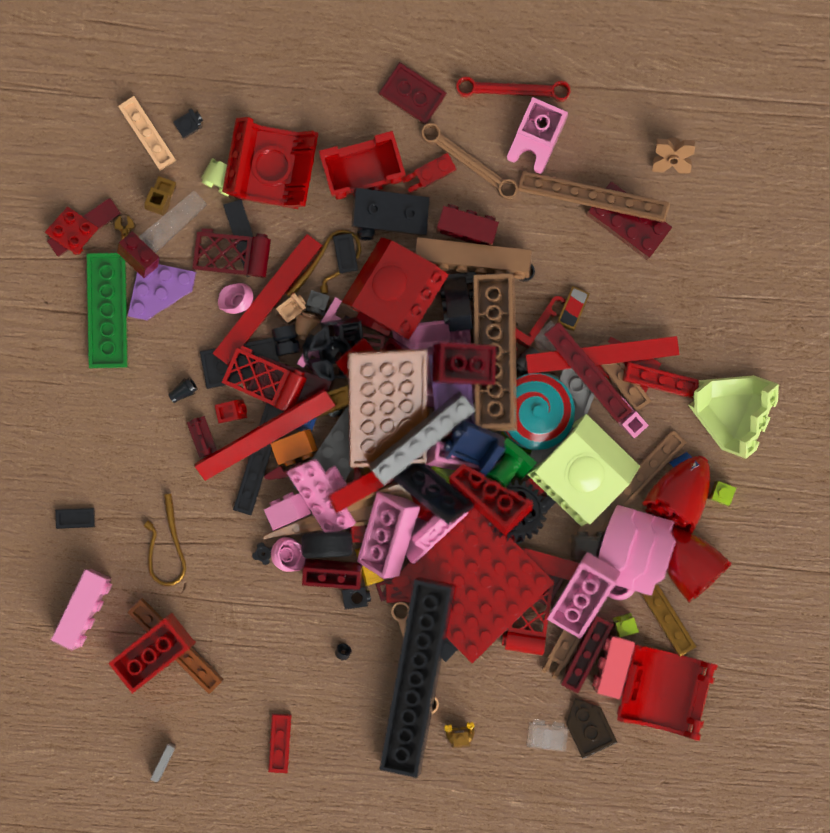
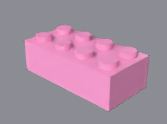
[547,552,621,639]
[51,569,112,650]

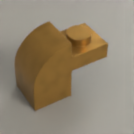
[144,176,177,216]

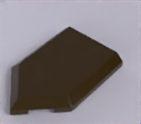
[566,698,618,759]

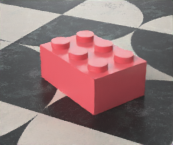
[592,634,635,699]

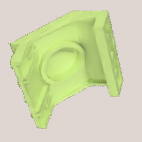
[527,414,640,527]

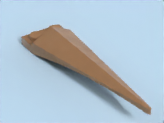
[262,483,413,539]

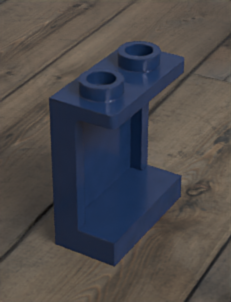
[443,420,505,476]

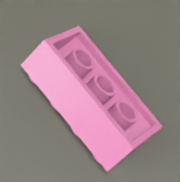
[357,492,420,579]

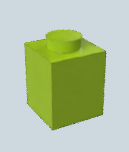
[709,481,736,506]

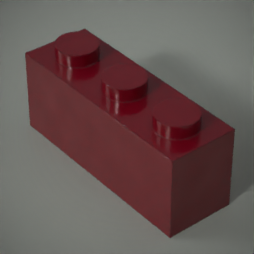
[302,559,363,590]

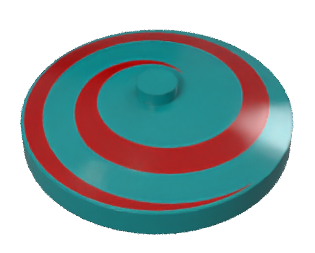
[503,373,575,450]

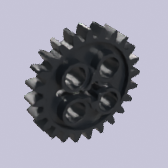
[485,480,548,542]

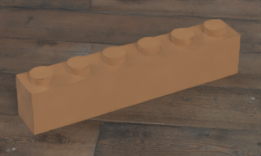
[415,237,532,279]

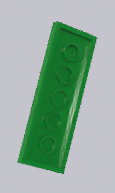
[87,253,128,369]

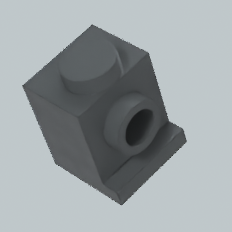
[306,290,330,316]

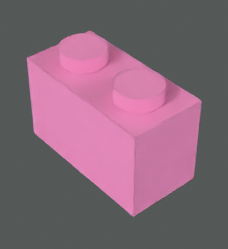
[264,492,311,531]

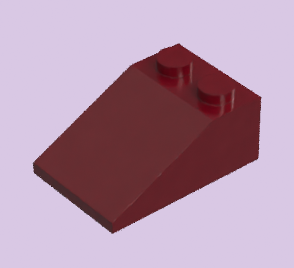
[432,342,496,385]

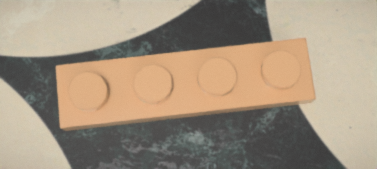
[118,96,176,171]

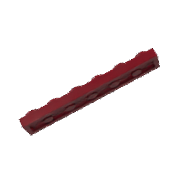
[543,322,632,423]

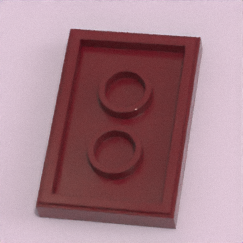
[379,62,447,125]

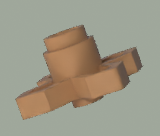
[652,137,695,174]

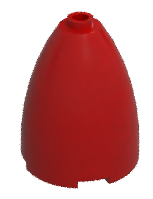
[642,455,710,534]
[666,526,732,603]

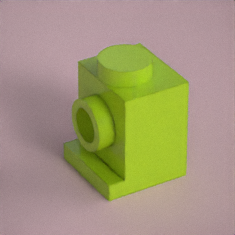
[613,613,638,638]

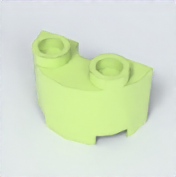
[201,158,229,197]

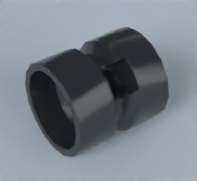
[271,325,301,356]

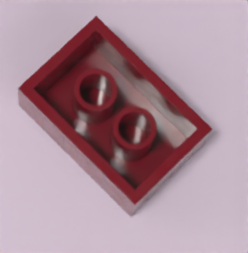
[436,204,499,246]

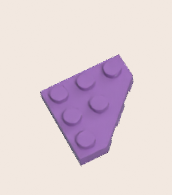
[128,264,196,321]

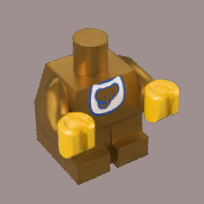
[444,722,475,748]

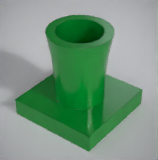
[485,437,537,489]

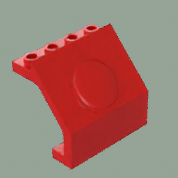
[222,117,319,209]
[342,237,449,340]

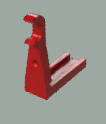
[516,296,566,349]

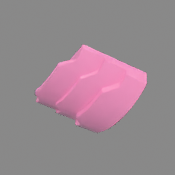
[598,505,676,596]

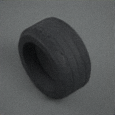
[301,532,353,558]

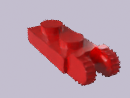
[402,153,457,194]

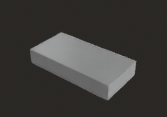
[150,743,176,783]

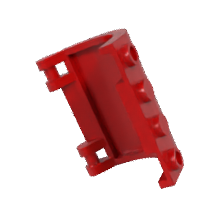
[617,645,718,741]

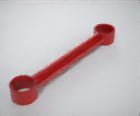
[456,77,571,102]

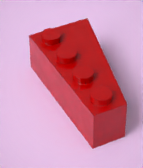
[449,464,533,536]

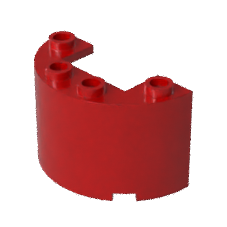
[319,131,406,200]

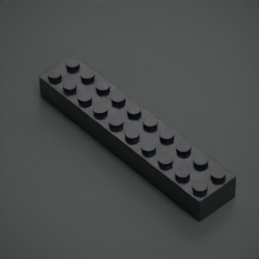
[379,577,456,778]

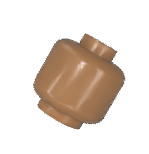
[295,311,321,340]

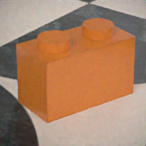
[270,429,318,467]

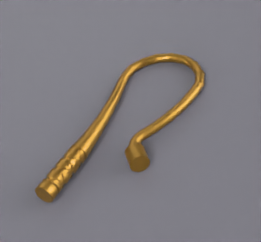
[285,230,362,298]
[144,493,186,586]

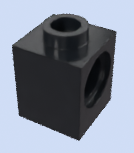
[342,587,371,610]

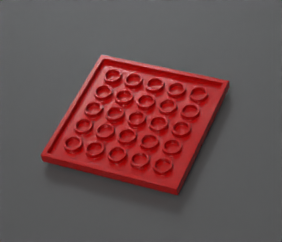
[391,507,555,664]

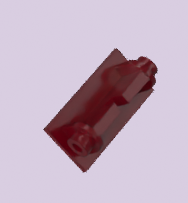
[186,416,217,458]

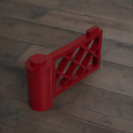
[192,228,271,278]

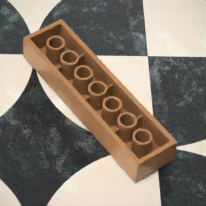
[474,274,517,431]

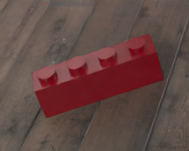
[560,615,613,694]

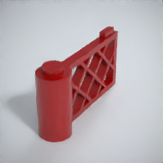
[222,345,307,411]
[501,579,554,656]

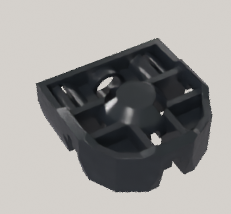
[302,317,363,381]

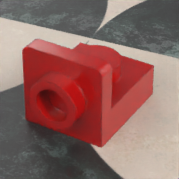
[215,399,247,424]

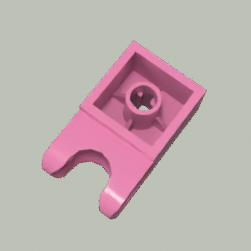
[507,97,568,174]

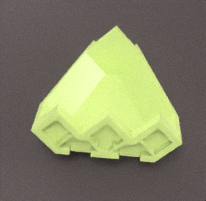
[688,375,779,459]

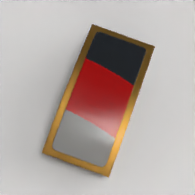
[557,286,590,331]

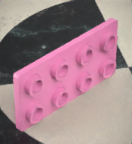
[287,459,356,532]
[406,512,468,564]

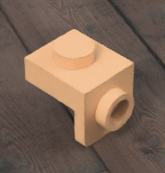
[276,293,306,325]

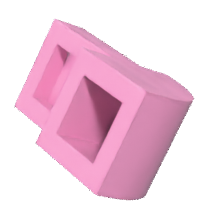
[618,396,649,438]

